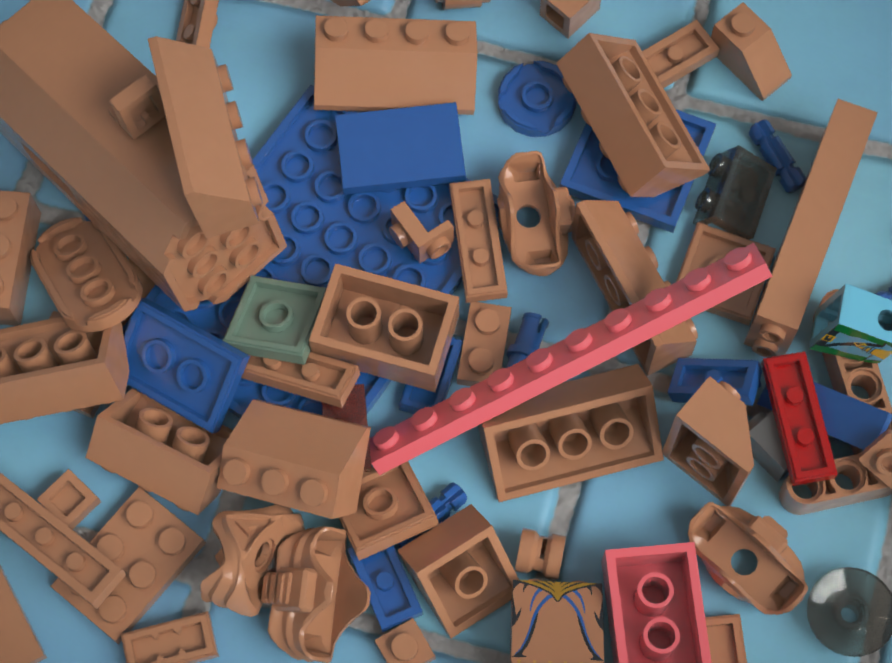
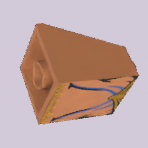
[509,579,604,663]

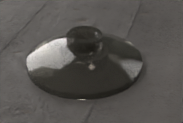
[807,567,892,657]

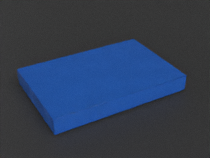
[335,102,466,195]
[124,298,250,434]

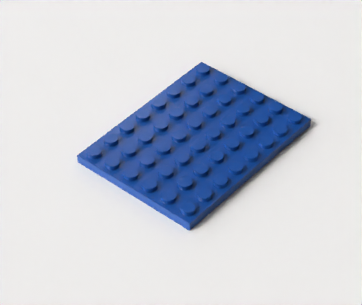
[123,85,500,424]

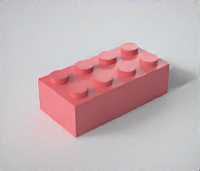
[601,542,712,663]

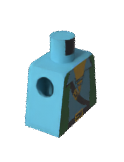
[809,284,892,364]

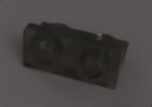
[693,145,777,240]

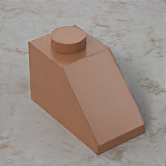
[711,2,792,101]

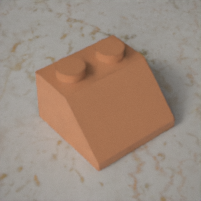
[397,504,519,638]

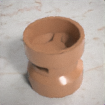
[515,528,566,580]

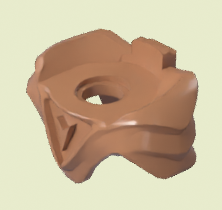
[497,151,576,276]
[688,502,808,615]
[200,504,305,617]
[261,526,371,663]

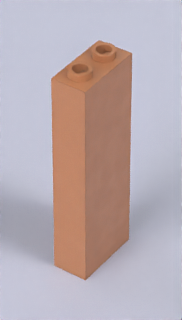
[744,99,878,358]

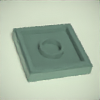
[223,275,327,365]

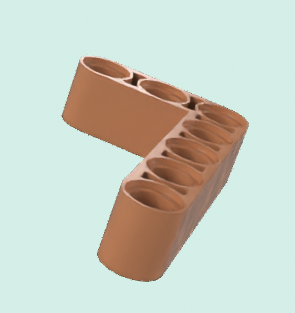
[779,289,892,515]

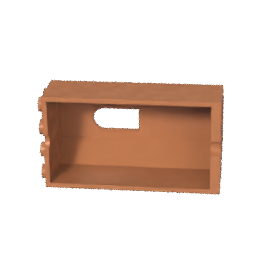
[0,0,287,312]

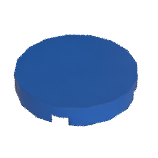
[498,61,577,137]

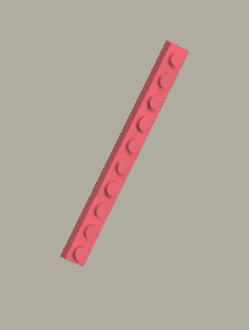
[368,243,773,475]

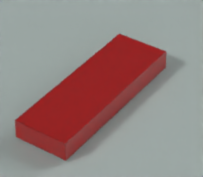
[761,351,838,486]

